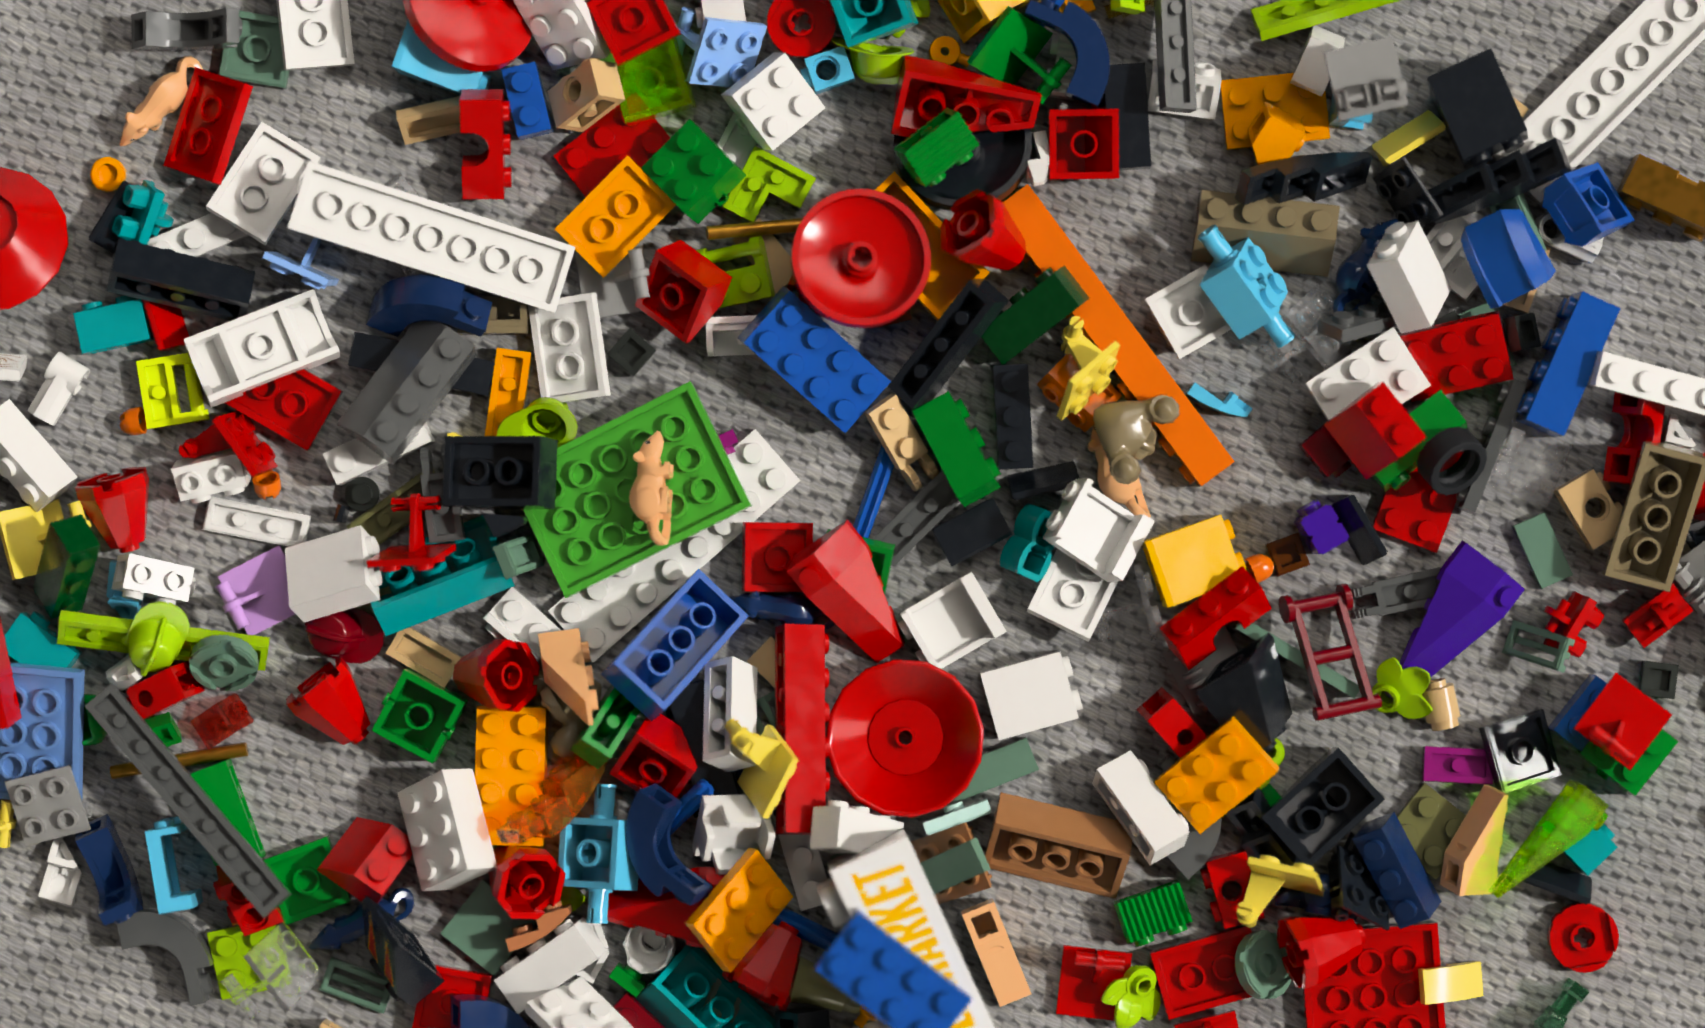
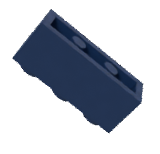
[1352,812,1442,929]

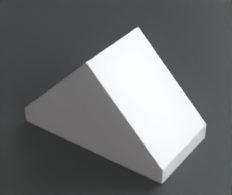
[1290,25,1345,97]

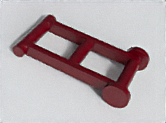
[1278,583,1382,721]

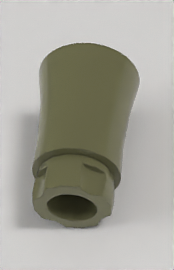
[790,956,861,1014]

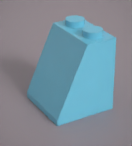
[391,21,491,95]

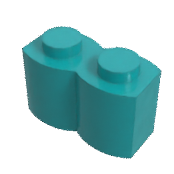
[1000,503,1055,582]

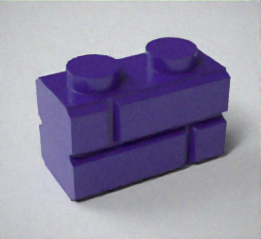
[1294,500,1349,555]

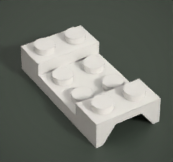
[184,289,340,408]

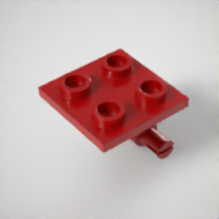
[179,411,278,477]
[367,493,456,572]
[1574,672,1672,770]
[1056,945,1132,1021]

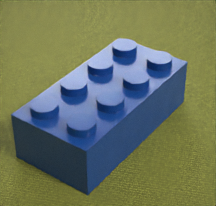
[737,286,891,433]
[1515,291,1621,437]
[601,569,749,722]
[814,908,972,1028]

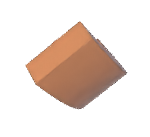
[505,900,573,952]

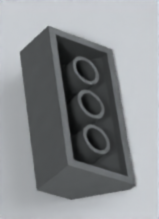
[337,320,476,465]

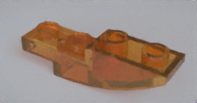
[496,754,608,843]

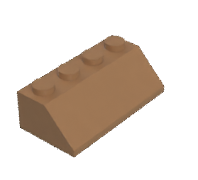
[985,792,1133,899]

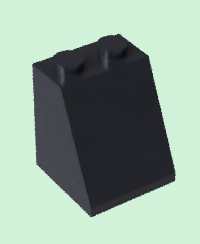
[1427,48,1528,168]
[1196,633,1292,753]

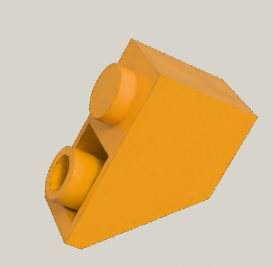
[1248,102,1306,165]

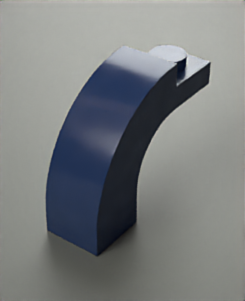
[1024,0,1110,109]
[366,275,493,337]
[626,783,713,905]
[75,814,143,926]
[451,994,530,1028]

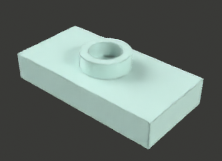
[922,799,992,835]

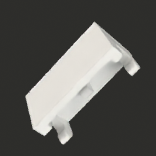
[705,315,757,357]

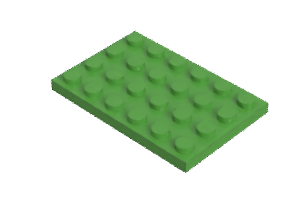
[523,381,752,598]

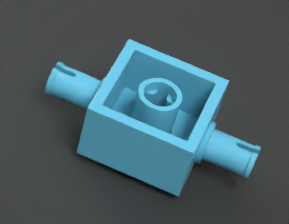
[1198,225,1296,348]
[558,784,638,924]

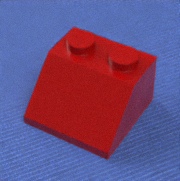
[1049,109,1119,180]
[635,240,733,343]
[1323,382,1426,480]
[609,714,697,798]
[317,817,413,904]

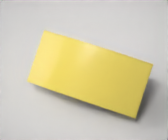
[1418,961,1483,1005]

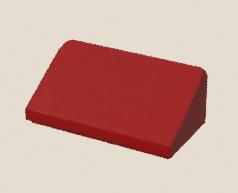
[142,300,189,351]

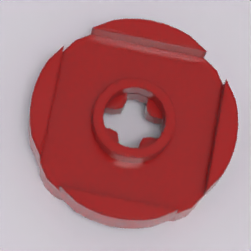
[767,0,835,58]
[1547,902,1619,973]

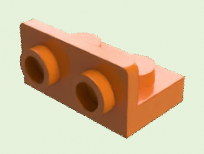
[1037,354,1123,432]

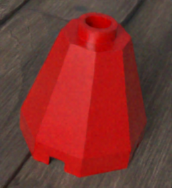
[940,189,1026,271]
[75,467,149,553]
[453,639,540,712]
[286,656,371,745]
[488,845,566,919]
[1277,917,1366,989]
[722,921,803,1011]

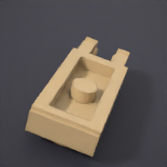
[864,393,939,491]

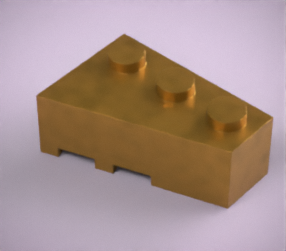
[1617,154,1705,242]

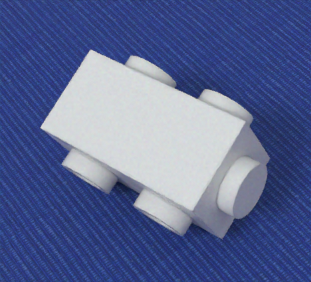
[171,448,252,504]
[112,553,196,605]

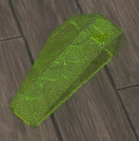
[617,37,697,124]
[1488,779,1609,898]

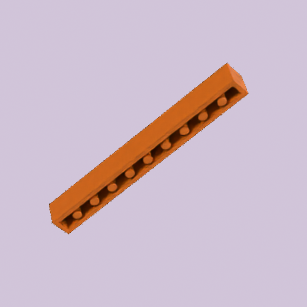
[1003,184,1235,487]

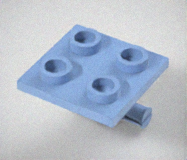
[669,7,767,88]
[262,237,339,290]

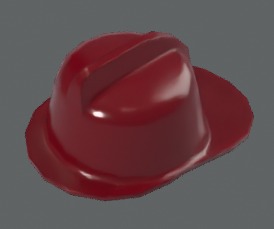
[305,608,384,664]

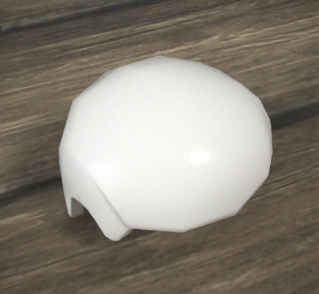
[623,926,676,974]

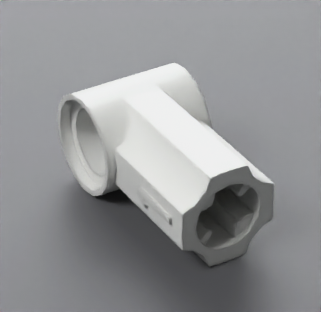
[1535,214,1604,264]
[27,352,90,426]

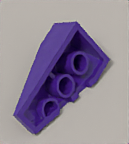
[1399,540,1525,678]

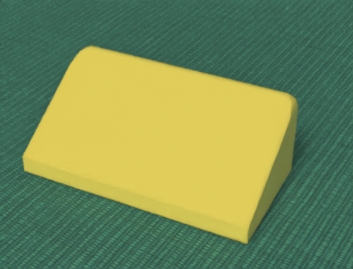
[1372,110,1446,167]

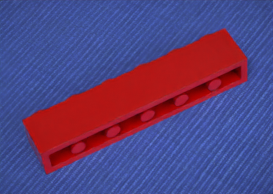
[775,624,830,835]

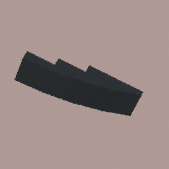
[1428,137,1572,224]
[1235,152,1372,205]
[348,332,495,396]
[1226,787,1301,892]

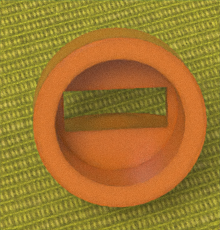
[120,407,147,435]
[252,471,281,500]
[1245,554,1274,583]

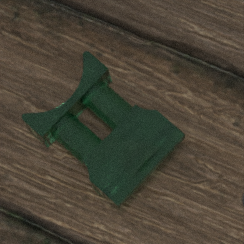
[1533,977,1589,1028]

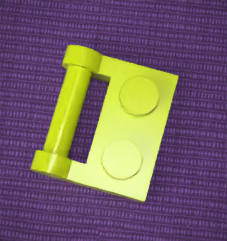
[136,353,210,429]

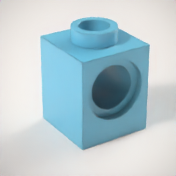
[800,46,855,95]

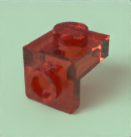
[190,693,253,750]

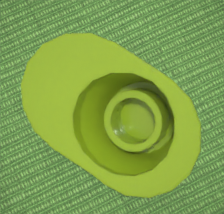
[831,37,914,85]
[497,397,578,448]
[124,601,190,677]

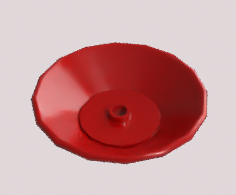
[0,167,68,310]
[826,659,984,818]

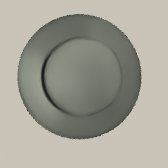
[345,477,380,511]

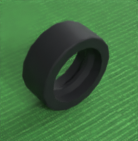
[1417,427,1487,495]

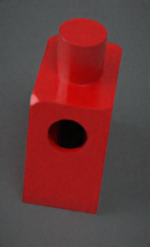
[126,661,205,719]
[1136,687,1207,759]

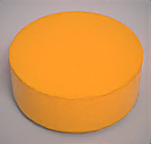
[90,157,126,192]

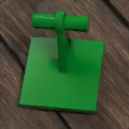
[967,6,1072,104]

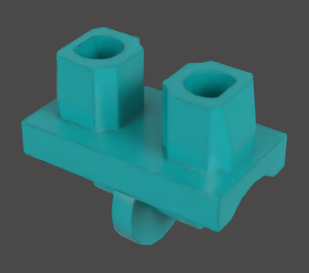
[112,180,174,245]

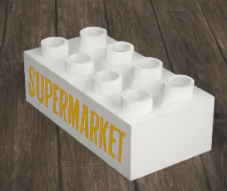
[816,828,994,1028]

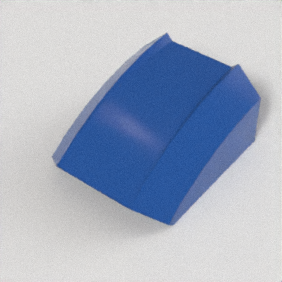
[1542,162,1635,247]
[1461,209,1556,309]

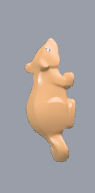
[120,56,203,146]
[1088,425,1151,518]
[629,431,674,546]

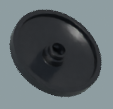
[893,128,1032,211]

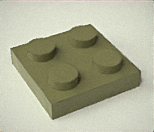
[1397,782,1466,879]

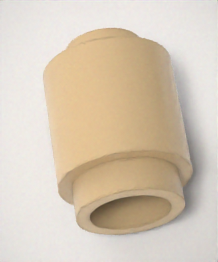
[1422,678,1461,731]

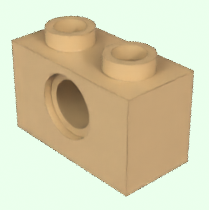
[547,58,625,132]
[1552,469,1623,550]

